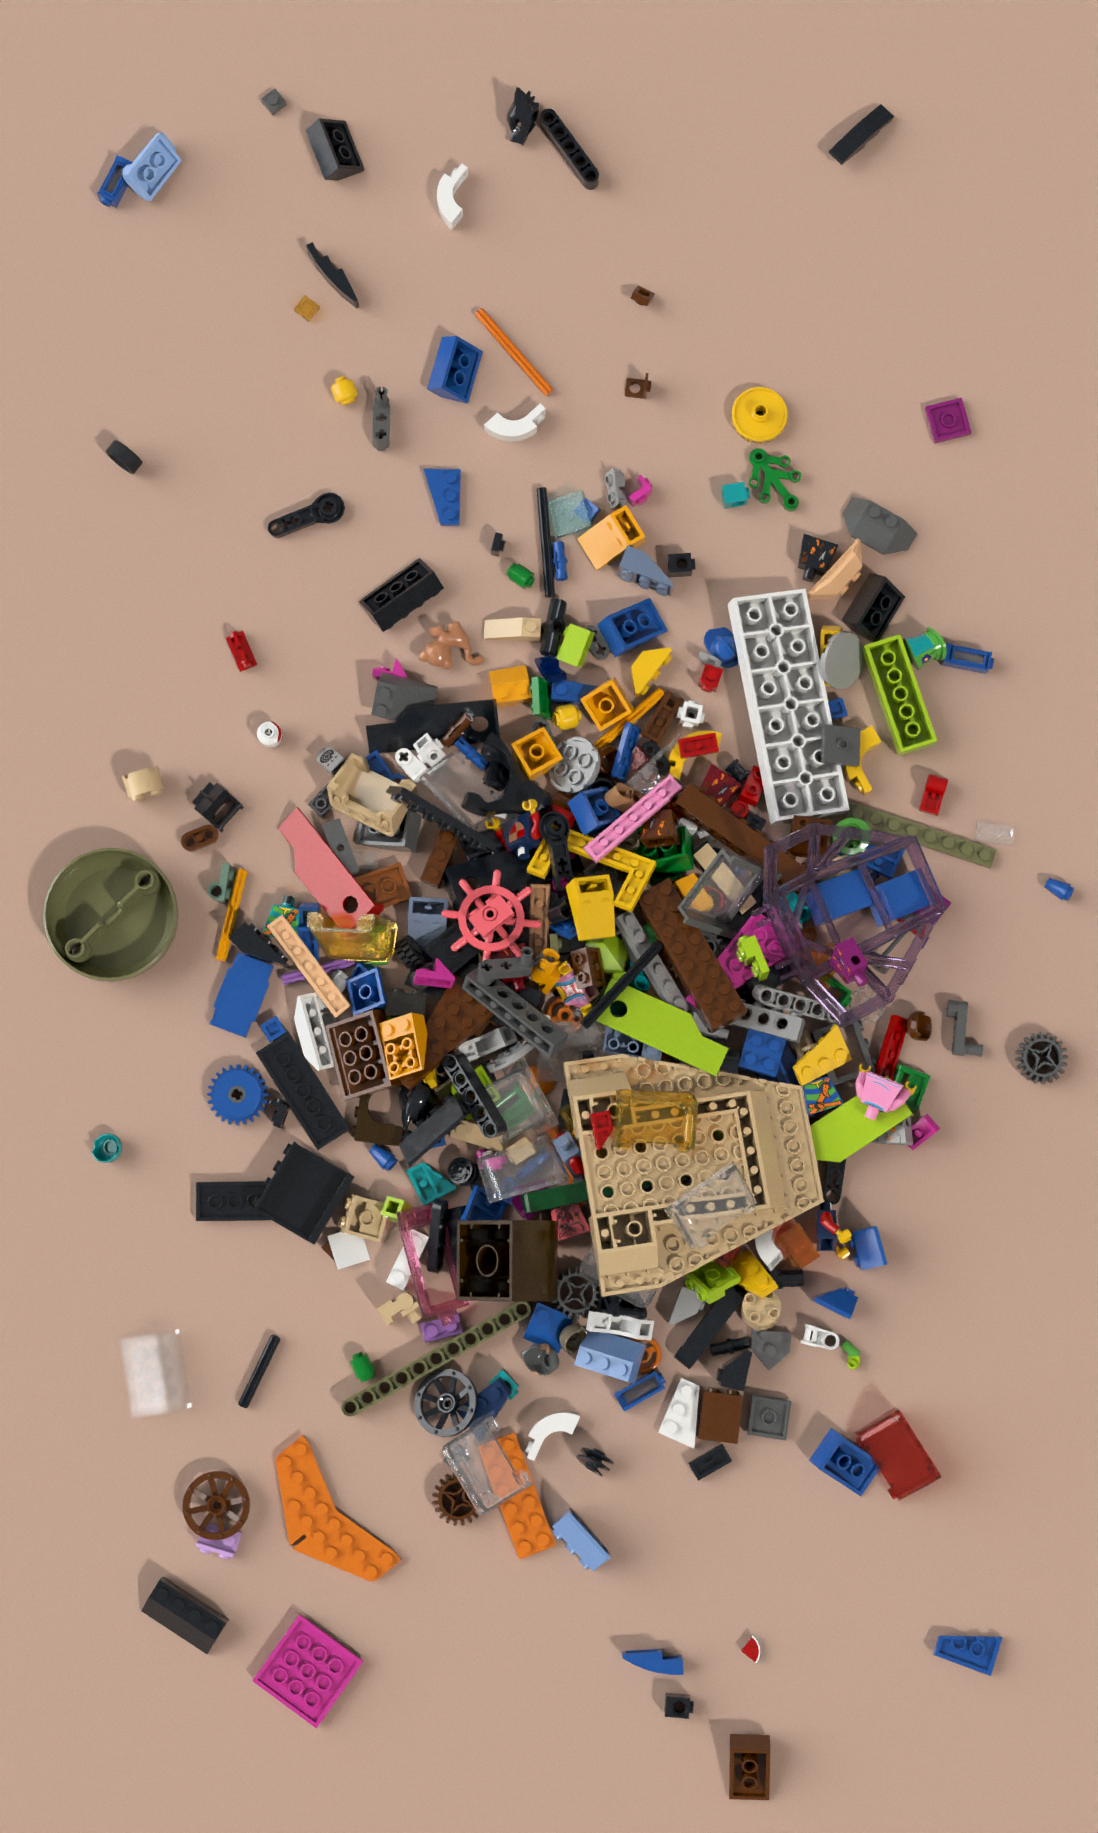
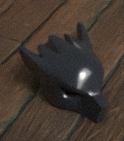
[507,87,540,146]
[398,1082,437,1131]

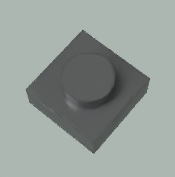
[261,88,287,116]

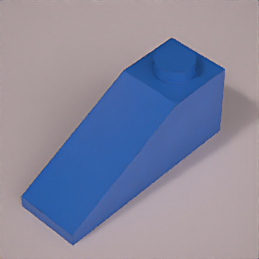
[551,680,598,706]

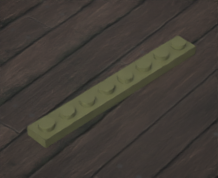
[845,802,997,869]

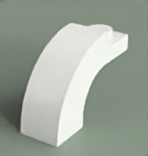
[437,164,468,230]
[484,403,546,442]
[454,1026,518,1062]
[755,1223,784,1272]
[586,1311,654,1340]
[525,1411,580,1461]

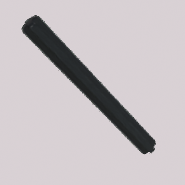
[537,487,555,598]
[580,940,663,1029]

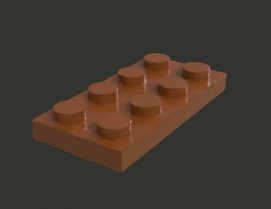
[344,862,412,913]

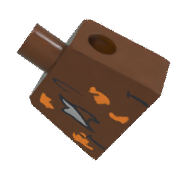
[640,803,681,849]

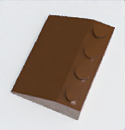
[325,1010,403,1101]

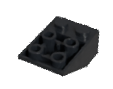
[229,922,289,968]

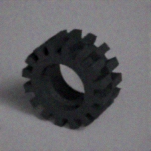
[394,935,428,972]

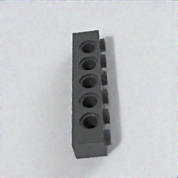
[462,967,568,1058]

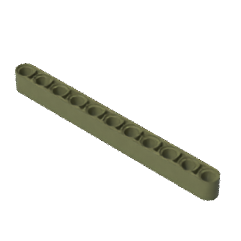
[341,1301,531,1417]

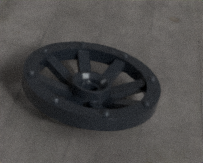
[414,1369,479,1437]

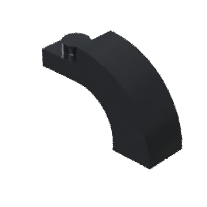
[736,958,799,1004]

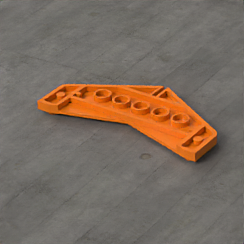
[276,1435,401,1581]

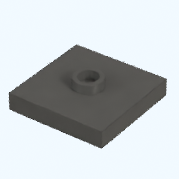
[821,724,860,767]
[746,1395,791,1441]

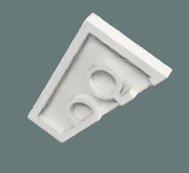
[658,1378,699,1448]

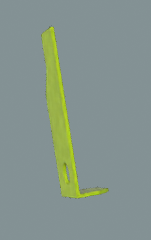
[593,978,729,1077]
[810,1076,914,1162]

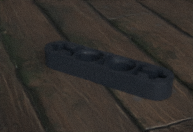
[427,1198,448,1274]

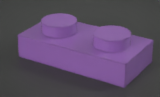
[421,1314,463,1343]

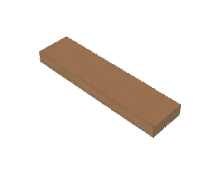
[529,884,551,960]

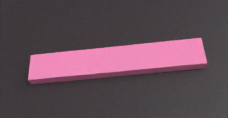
[584,774,683,863]

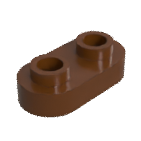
[181,825,219,852]

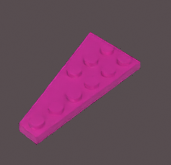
[685,910,802,1010]

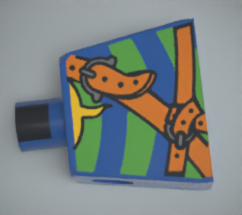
[803,1077,843,1117]

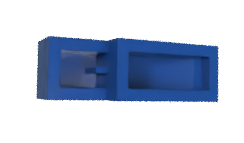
[622,1649,684,1675]

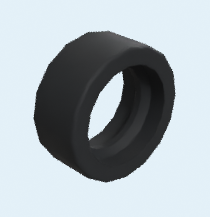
[106,440,142,474]

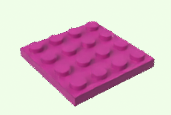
[252,1614,364,1728]

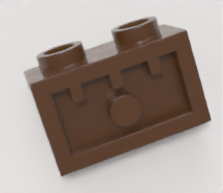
[571,947,606,989]

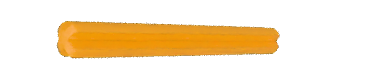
[594,688,665,749]
[216,868,248,962]

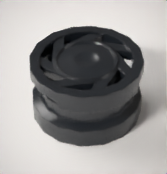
[448,1157,478,1187]

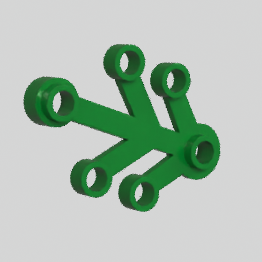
[748,448,801,512]

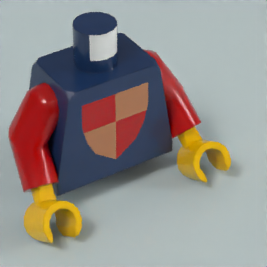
[485,799,541,860]
[816,1202,852,1260]

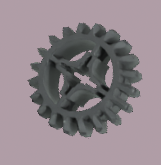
[1015,1032,1068,1084]
[551,1266,601,1320]

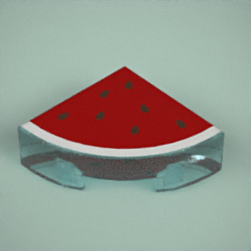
[741,1634,761,1663]

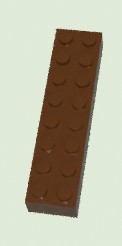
[671,784,814,895]
[636,878,747,1034]

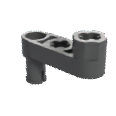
[372,386,390,451]
[477,947,534,986]
[946,999,983,1057]

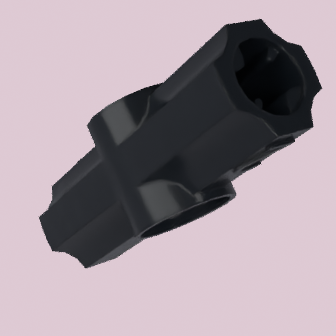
[540,598,567,657]
[766,1269,804,1289]

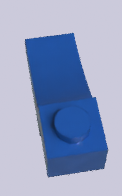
[298,903,321,963]

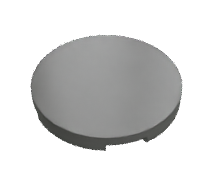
[820,632,864,689]
[549,737,600,794]
[486,1041,534,1073]

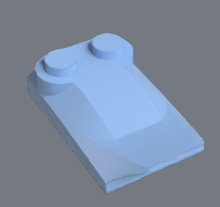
[122,131,182,201]

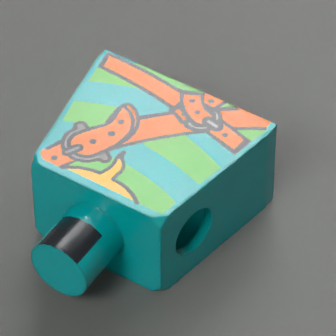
[262,895,299,938]

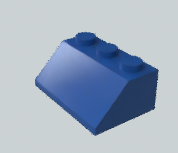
[427,336,483,404]

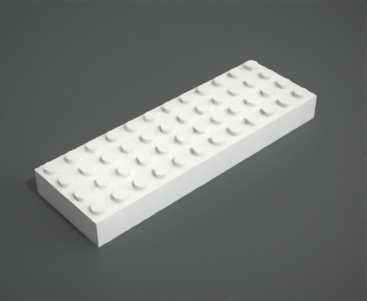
[727,589,850,825]

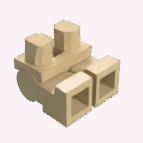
[377,1293,423,1325]

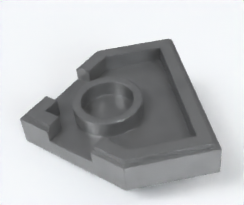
[750,1329,791,1370]

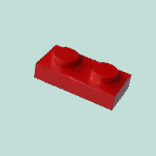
[677,732,719,759]

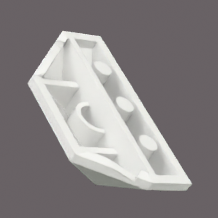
[294,992,337,1071]

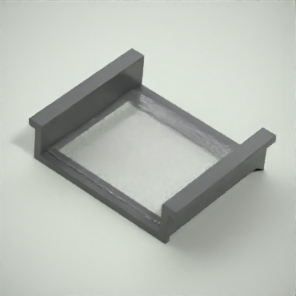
[677,848,782,939]

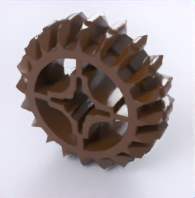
[432,1471,485,1526]

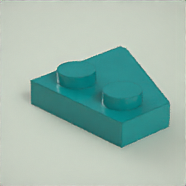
[406,1162,457,1206]

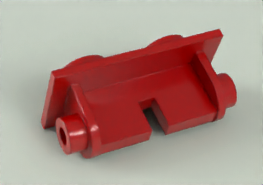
[226,631,257,672]

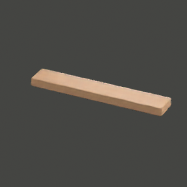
[267,915,351,1018]

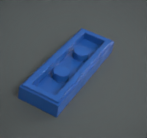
[610,722,641,783]

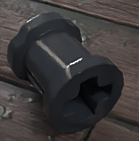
[725,759,750,783]

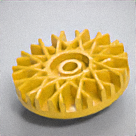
[731,387,788,444]

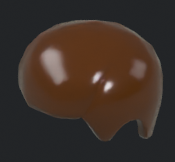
[597,745,617,776]
[906,1011,932,1041]

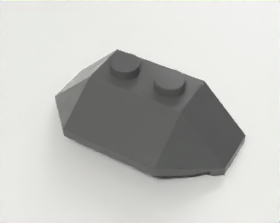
[843,497,918,555]

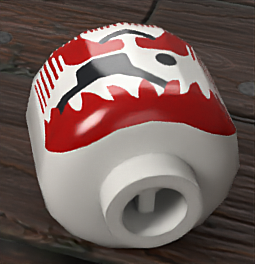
[257,721,283,748]

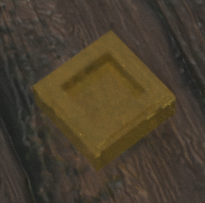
[294,295,320,322]

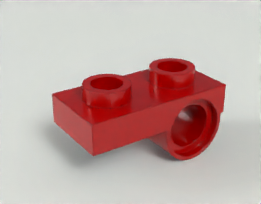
[738,765,763,807]
[919,774,948,816]

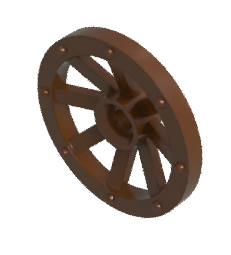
[182,1471,250,1540]

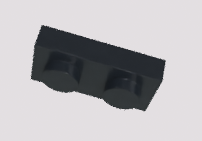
[688,1443,732,1481]

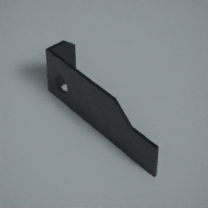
[366,699,500,754]
[444,849,585,911]

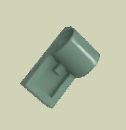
[207,863,234,904]

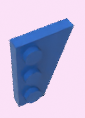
[933,1636,1002,1676]

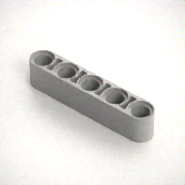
[752,984,844,1023]

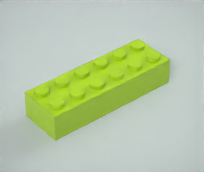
[863,634,937,757]

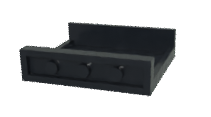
[252,1141,354,1245]

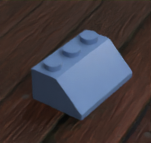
[574,1331,646,1383]
[552,1508,611,1571]

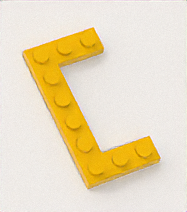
[527,824,656,912]

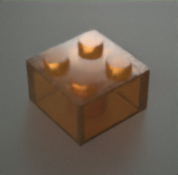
[776,1223,820,1269]

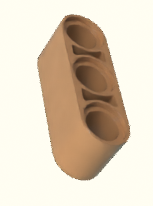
[604,783,645,813]

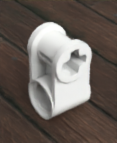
[395,748,430,784]
[800,1324,839,1350]

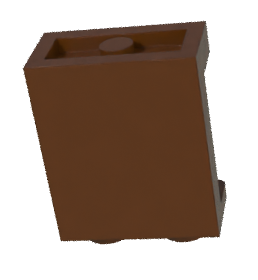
[787,815,832,860]
[697,1387,743,1444]

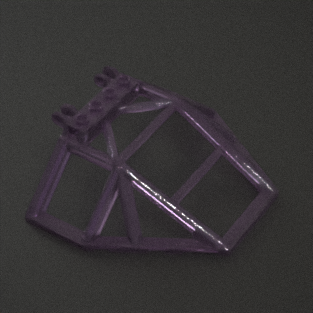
[751,823,947,1027]

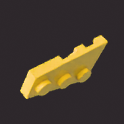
[792,1024,852,1086]
[727,1249,779,1299]

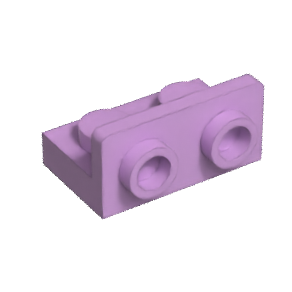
[196,1523,242,1559]

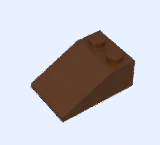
[729,1734,770,1800]

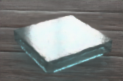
[548,490,592,538]

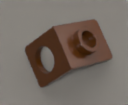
[625,373,652,399]

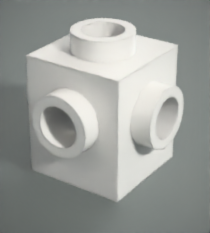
[677,701,705,729]
[413,733,446,767]

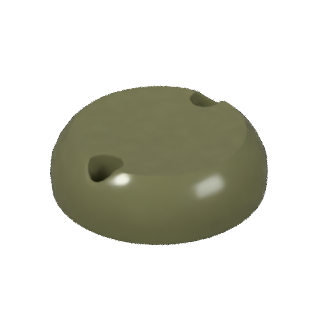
[43,848,179,982]

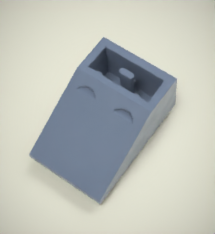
[618,545,673,596]
[407,897,449,958]
[603,1014,662,1061]

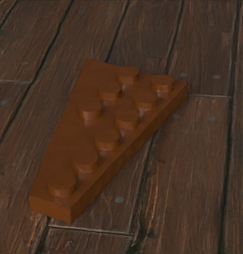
[397,973,494,1091]

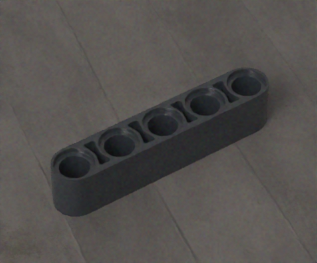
[540,109,599,190]
[442,1052,507,1138]
[674,1285,747,1369]

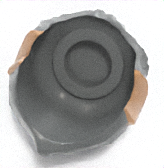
[522,1343,559,1376]

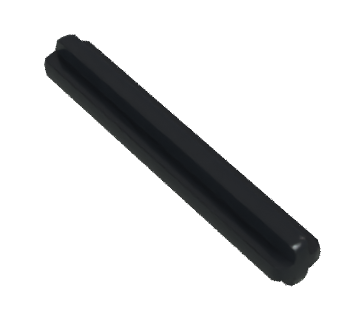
[238,1335,280,1408]

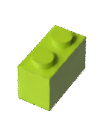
[557,623,595,668]

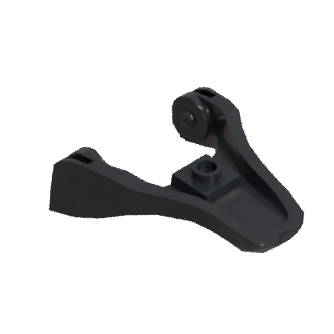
[461,732,553,818]

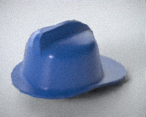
[704,627,739,668]

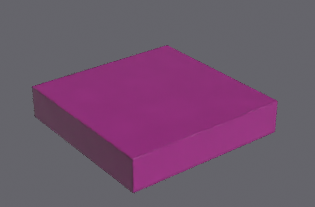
[925,397,972,444]

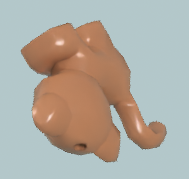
[419,622,484,670]

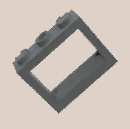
[810,1017,877,1086]

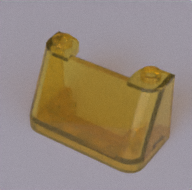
[307,912,398,962]
[614,1089,699,1152]

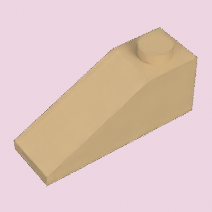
[484,618,541,642]
[449,1120,511,1154]

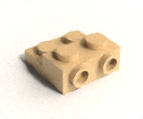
[338,1194,387,1242]

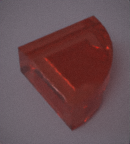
[631,745,650,772]

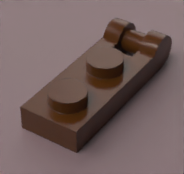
[641,690,685,745]

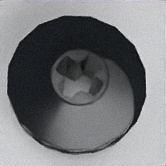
[576,1447,614,1477]

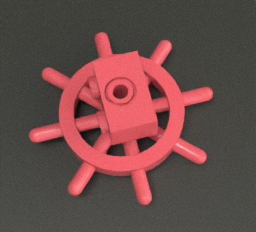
[441,869,542,960]

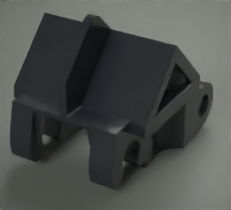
[192,782,244,833]
[598,1292,647,1320]

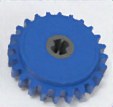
[207,1064,269,1126]

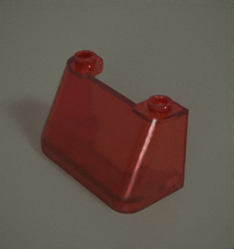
[855,1407,941,1501]

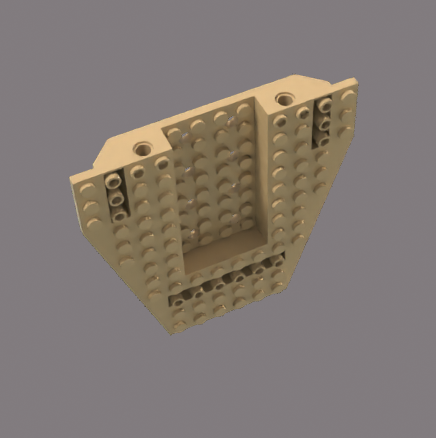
[563,1054,824,1297]

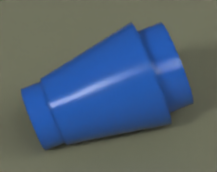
[1044,877,1075,902]
[369,1144,398,1171]

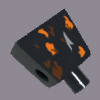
[798,534,838,582]

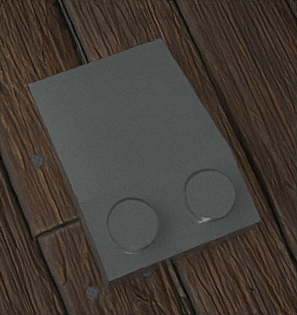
[371,672,438,720]
[355,810,422,852]

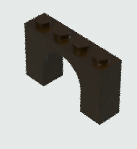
[352,1085,404,1147]

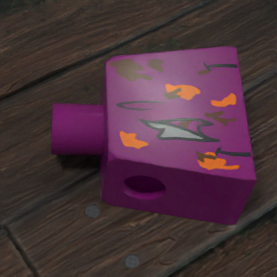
[829,937,869,987]

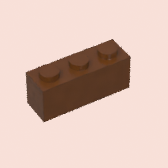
[420,829,459,889]

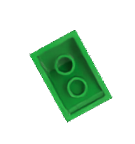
[633,826,694,873]

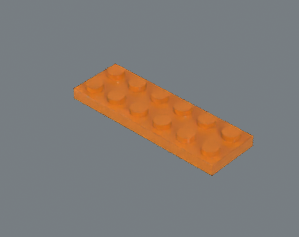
[478,1432,556,1560]

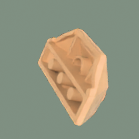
[807,538,862,600]

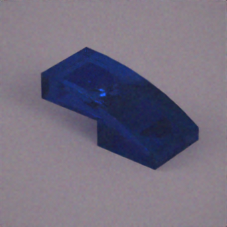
[535,657,567,683]

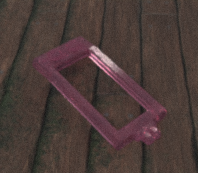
[396,1203,470,1326]

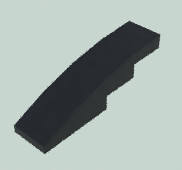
[828,104,894,165]
[306,242,359,308]

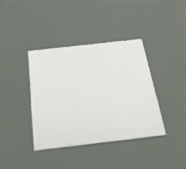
[327,1232,370,1270]

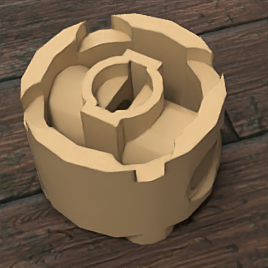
[122,766,165,802]
[741,1291,781,1331]

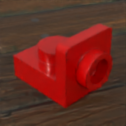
[698,664,723,693]

